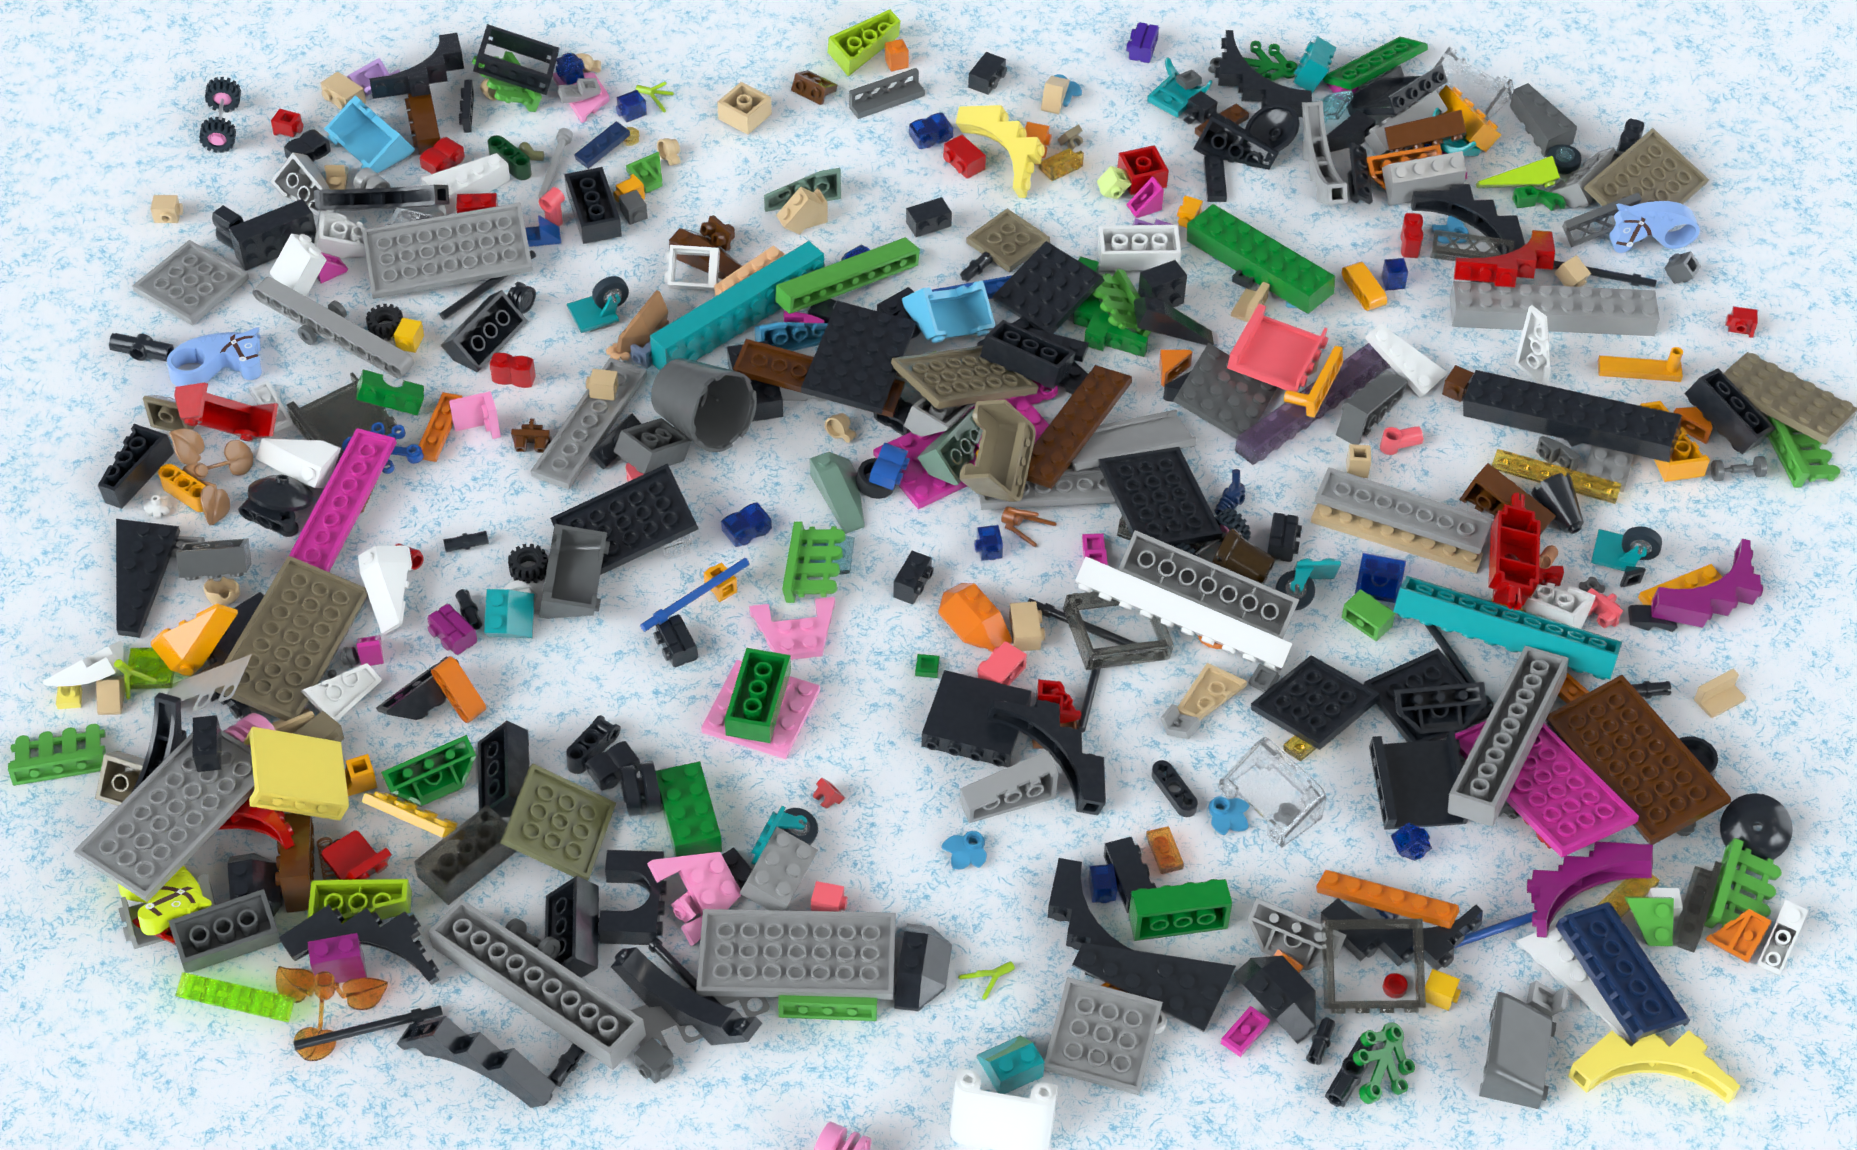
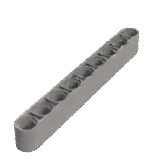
[252,277,414,379]

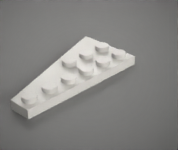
[1516,923,1639,1046]

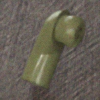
[519,142,544,161]

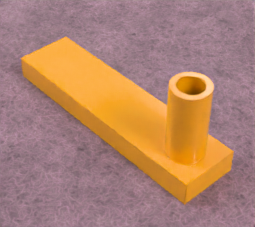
[1284,346,1343,417]
[1597,347,1683,382]

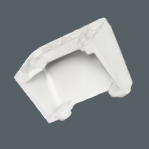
[950,1068,1058,1150]

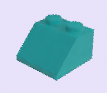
[484,589,535,638]

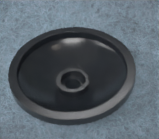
[1245,103,1300,152]
[247,474,314,511]
[1720,793,1793,860]

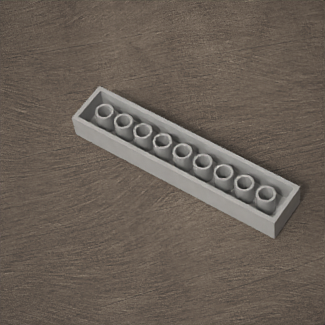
[1450,281,1660,336]
[1448,646,1569,827]
[428,899,646,1070]

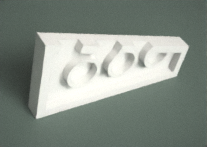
[1365,324,1448,398]

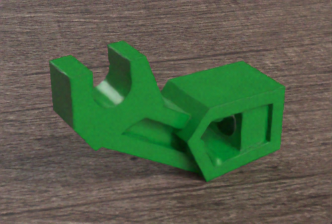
[1512,185,1566,211]

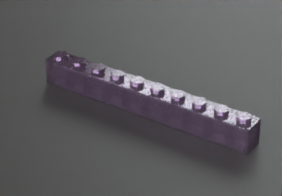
[1235,343,1391,465]

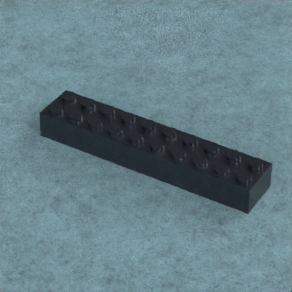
[1463,370,1682,462]

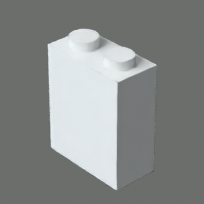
[270,234,326,296]

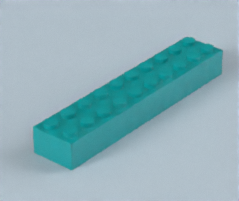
[650,241,825,371]
[1393,576,1622,680]

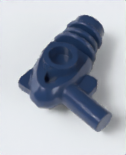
[1214,469,1245,515]

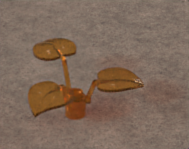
[276,966,388,1061]

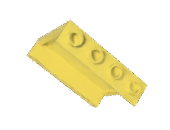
[244,726,349,821]

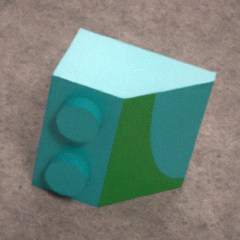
[977,1035,1045,1094]

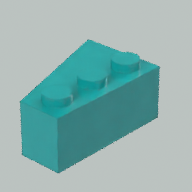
[1293,36,1337,93]

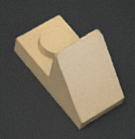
[324,165,349,190]

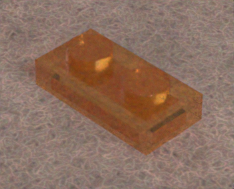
[1146,826,1184,874]

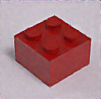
[1117,145,1169,195]

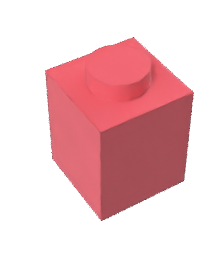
[811,881,848,912]

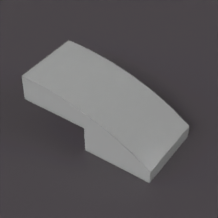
[557,78,601,103]

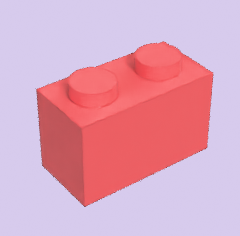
[977,641,1027,685]

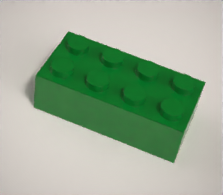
[724,648,791,743]
[656,761,722,857]
[1129,879,1232,941]

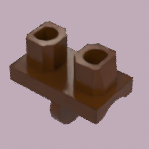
[700,215,735,251]
[511,418,552,453]

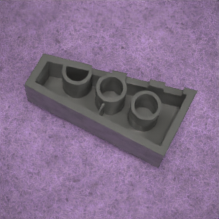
[1510,83,1577,157]
[1336,370,1408,445]

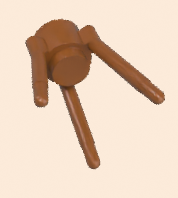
[1001,506,1057,547]

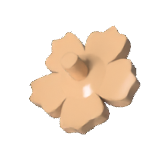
[606,343,630,361]

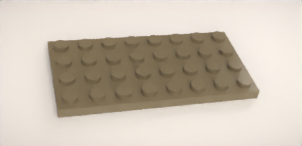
[215,555,368,721]

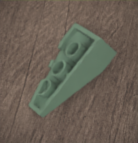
[764,168,841,212]
[918,408,983,486]
[810,452,865,534]

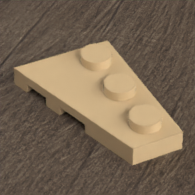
[1177,663,1247,721]

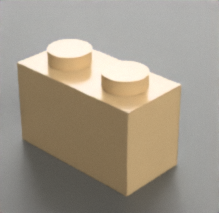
[321,71,366,109]
[776,187,824,235]
[1009,601,1045,651]

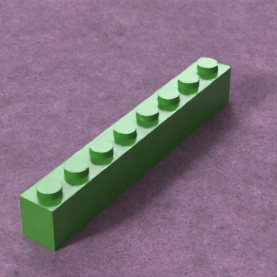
[775,237,920,314]

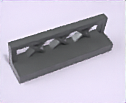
[849,68,925,119]
[1562,192,1642,248]

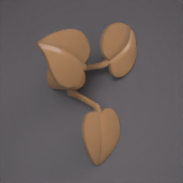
[169,429,253,526]

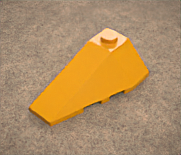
[151,603,238,676]

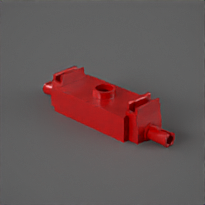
[1488,493,1541,610]

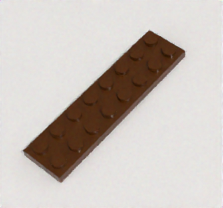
[733,339,905,418]
[1026,365,1132,489]

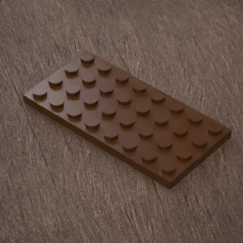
[1545,675,1731,845]

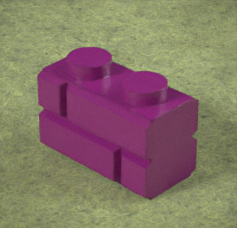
[427,603,478,655]

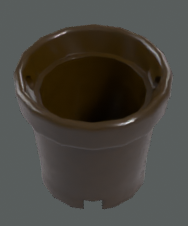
[1212,528,1276,585]

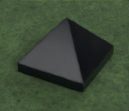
[1620,566,1646,587]

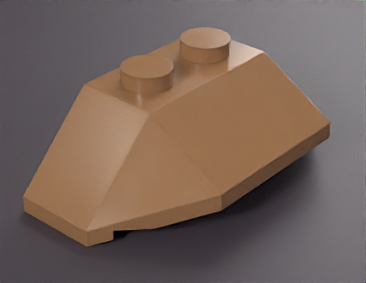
[617,290,669,353]

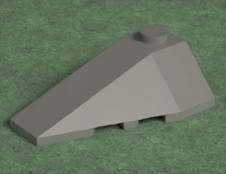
[270,153,337,216]

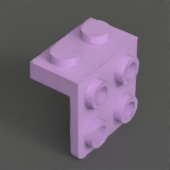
[347,58,400,96]

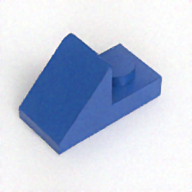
[525,215,561,247]

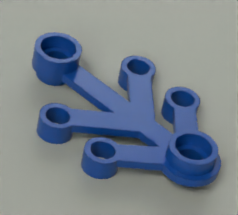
[342,422,424,474]

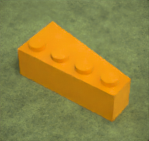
[1438,85,1501,152]
[1640,401,1710,482]

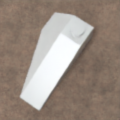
[314,210,367,258]
[256,439,341,488]

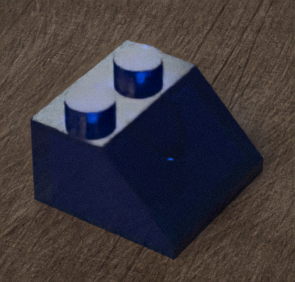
[1354,551,1406,603]

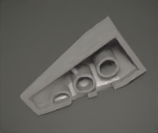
[1549,147,1615,208]

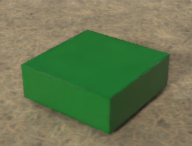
[915,654,940,678]

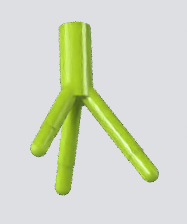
[635,81,674,112]
[114,659,157,699]
[958,961,1015,1000]

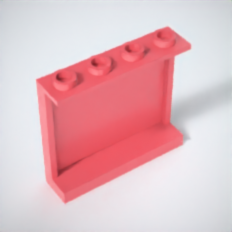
[1227,304,1329,392]

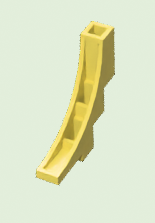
[956,105,1045,198]
[1568,1030,1740,1104]

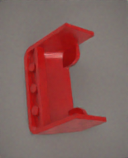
[174,382,278,442]

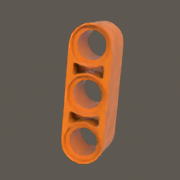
[431,656,486,723]

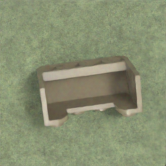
[959,399,1036,502]

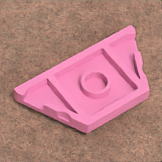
[553,73,610,123]

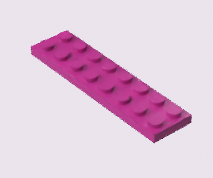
[289,428,397,572]

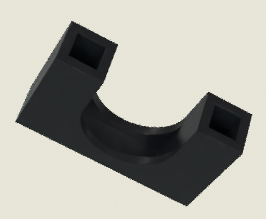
[598,850,667,945]

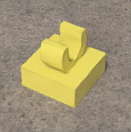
[56,685,83,709]

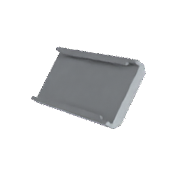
[1070,409,1196,472]

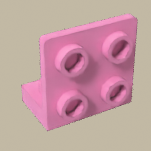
[449,391,501,439]

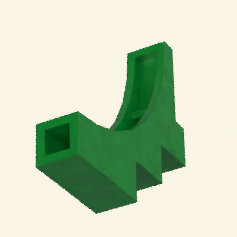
[1073,256,1148,357]

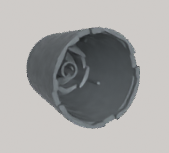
[651,358,757,452]

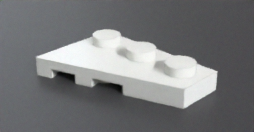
[301,663,382,722]

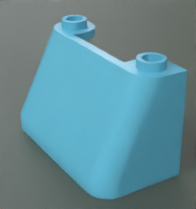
[324,95,416,174]
[902,281,996,343]

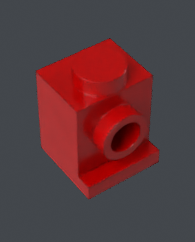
[271,108,304,137]
[1725,306,1758,338]

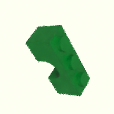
[356,369,424,416]

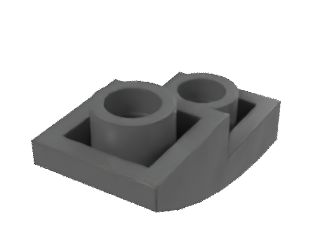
[1536,436,1581,474]

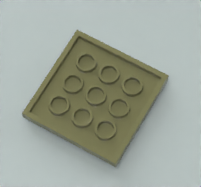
[500,763,616,881]

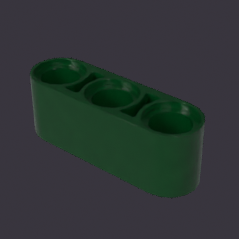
[487,135,532,180]

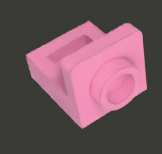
[671,891,700,923]

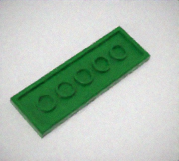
[1323,36,1428,90]

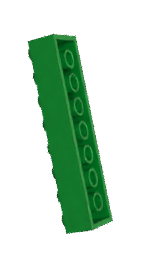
[1187,204,1335,314]

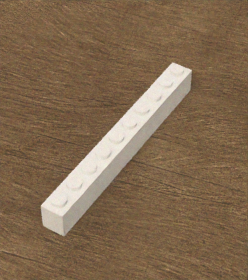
[1075,557,1292,671]

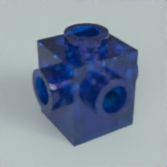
[556,53,585,85]
[1390,823,1432,861]

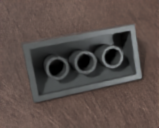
[169,889,281,974]

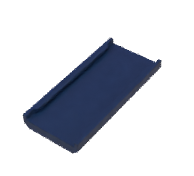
[1556,902,1690,1043]

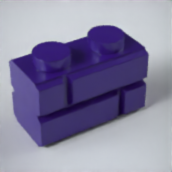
[1126,22,1159,63]

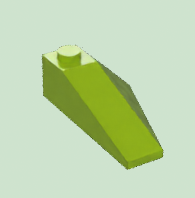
[1476,156,1560,188]

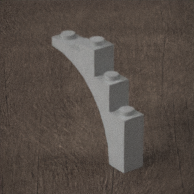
[1302,101,1348,205]

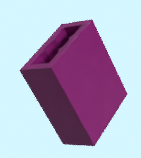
[308,933,367,987]

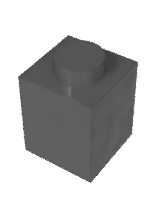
[619,190,648,225]

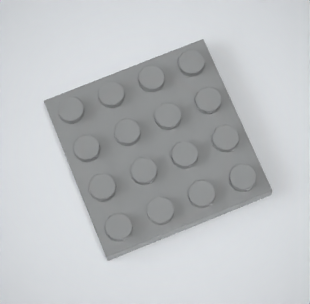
[132,240,249,326]
[1044,977,1163,1095]

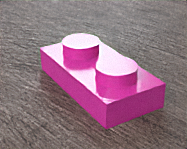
[1221,1006,1270,1058]

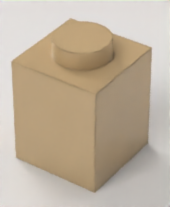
[1554,255,1591,287]
[586,369,619,400]
[1346,444,1371,478]

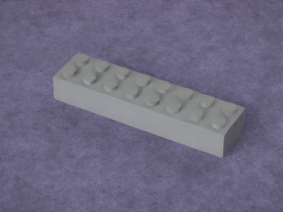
[1118,530,1299,639]

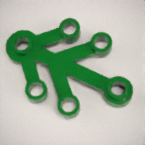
[1243,40,1298,81]
[1353,1022,1415,1104]

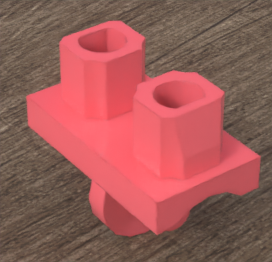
[1587,588,1623,628]

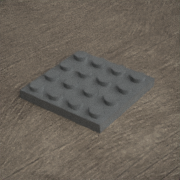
[1173,343,1278,444]

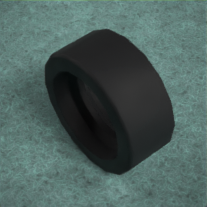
[856,458,896,499]

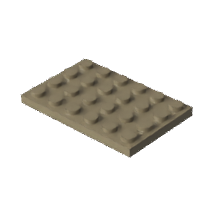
[1584,128,1709,242]
[891,345,1039,409]
[1724,352,1857,445]

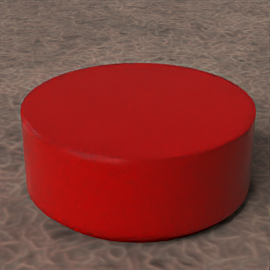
[1382,973,1408,998]

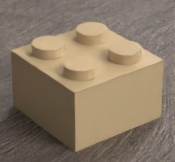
[717,82,772,134]

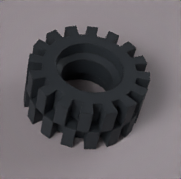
[366,303,403,341]
[508,544,548,583]

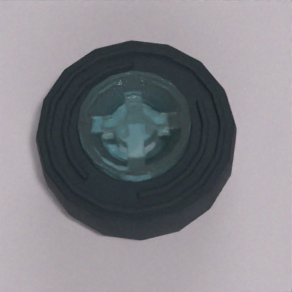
[1546,144,1581,174]

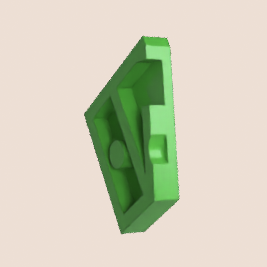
[626,152,663,193]
[1625,896,1674,946]

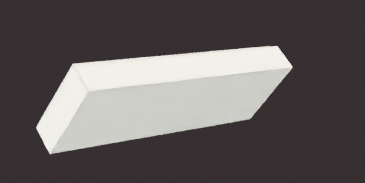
[249,380,293,433]

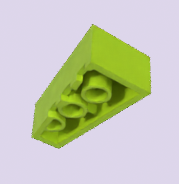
[827,9,901,76]
[308,879,412,924]

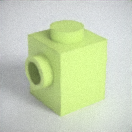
[1097,166,1131,199]

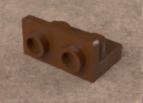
[791,70,838,105]

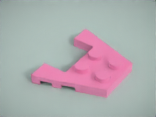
[749,597,835,660]
[647,852,741,946]

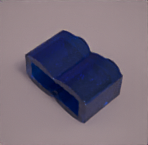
[909,113,953,149]
[721,502,772,547]

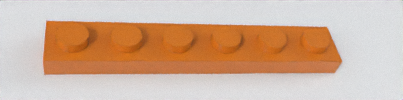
[1316,870,1459,929]

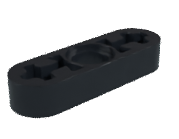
[1151,760,1198,817]

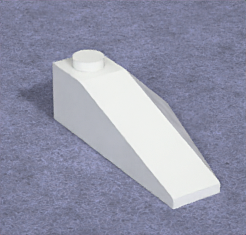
[1515,305,1551,385]
[358,546,412,635]
[1521,583,1596,629]

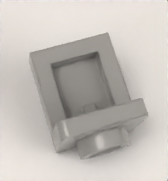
[1161,704,1201,739]
[1526,981,1568,1016]

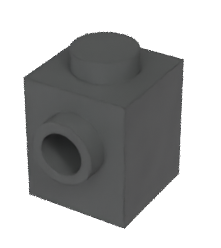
[1664,251,1701,284]
[634,1037,674,1084]

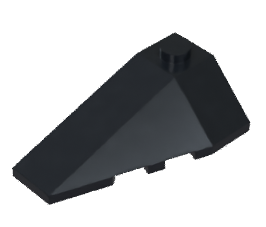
[1193,111,1279,170]
[1134,297,1214,345]

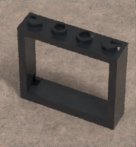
[473,24,560,96]

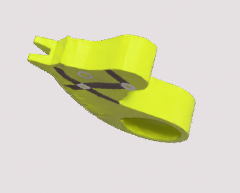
[117,866,212,935]

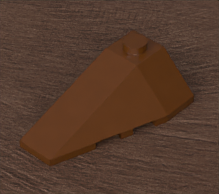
[669,228,742,279]

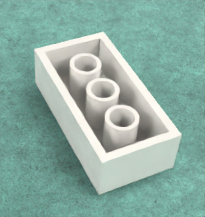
[1097,225,1181,271]

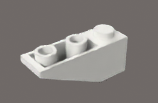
[1756,900,1809,976]

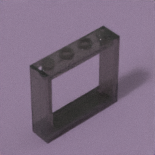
[1063,591,1174,670]
[1321,919,1426,1014]

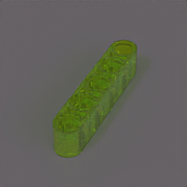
[175,972,296,1023]

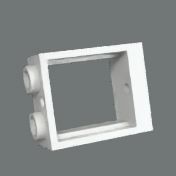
[664,245,720,291]

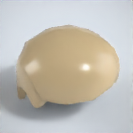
[203,576,240,606]

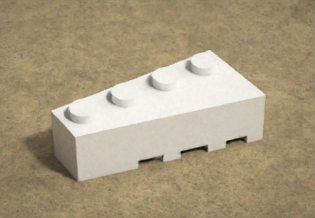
[421,153,510,215]

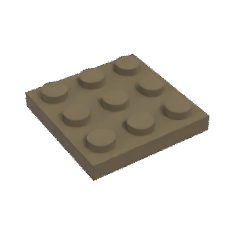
[966,208,1050,273]

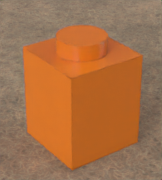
[885,39,909,72]

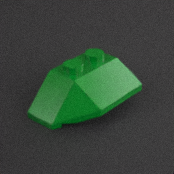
[381,735,476,807]

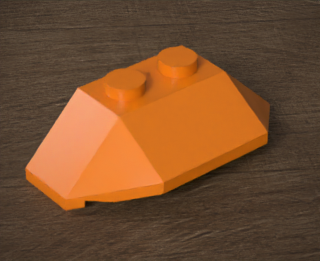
[1366,145,1442,190]
[938,583,1012,652]

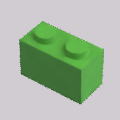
[1341,589,1395,642]

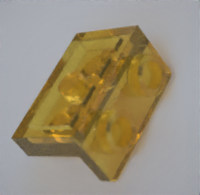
[1038,148,1084,181]

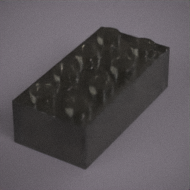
[414,805,517,905]

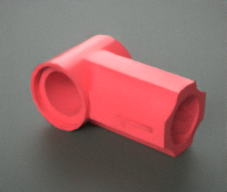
[538,187,565,226]
[1380,426,1424,455]

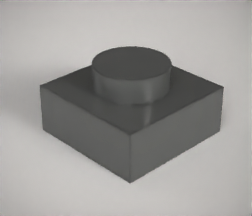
[1176,70,1202,90]
[1248,664,1280,693]

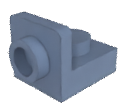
[630,342,652,368]

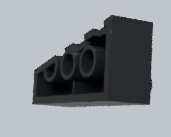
[98,424,174,509]

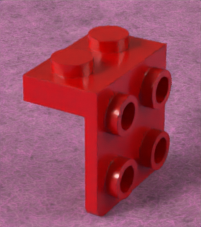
[321,830,392,880]

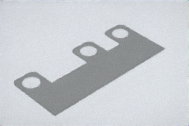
[167,654,252,711]
[631,987,770,1047]

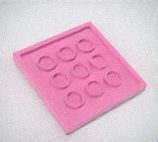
[701,660,820,759]

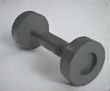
[298,300,347,345]
[1711,456,1767,481]
[505,918,560,960]

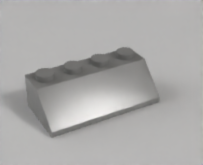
[1382,151,1466,206]
[904,397,976,437]

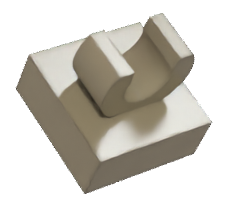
[1057,124,1083,150]

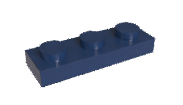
[574,121,630,169]

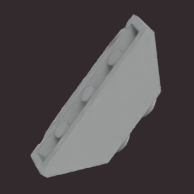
[1247,898,1346,971]

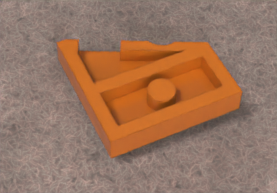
[1706,909,1772,963]

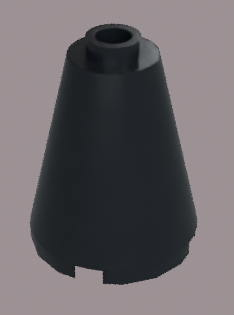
[1531,473,1584,534]

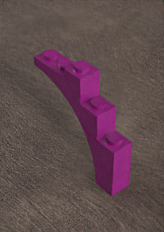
[1651,539,1763,628]
[1527,841,1653,938]

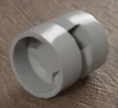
[353,168,391,189]

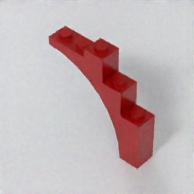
[1453,230,1555,288]
[218,798,294,850]

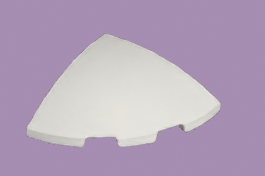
[42,641,124,686]

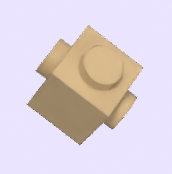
[150,195,183,223]

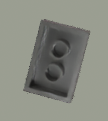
[614,418,692,474]
[176,538,252,581]

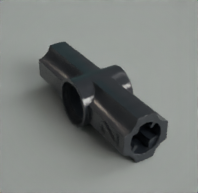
[109,333,174,362]
[1325,1037,1378,1107]

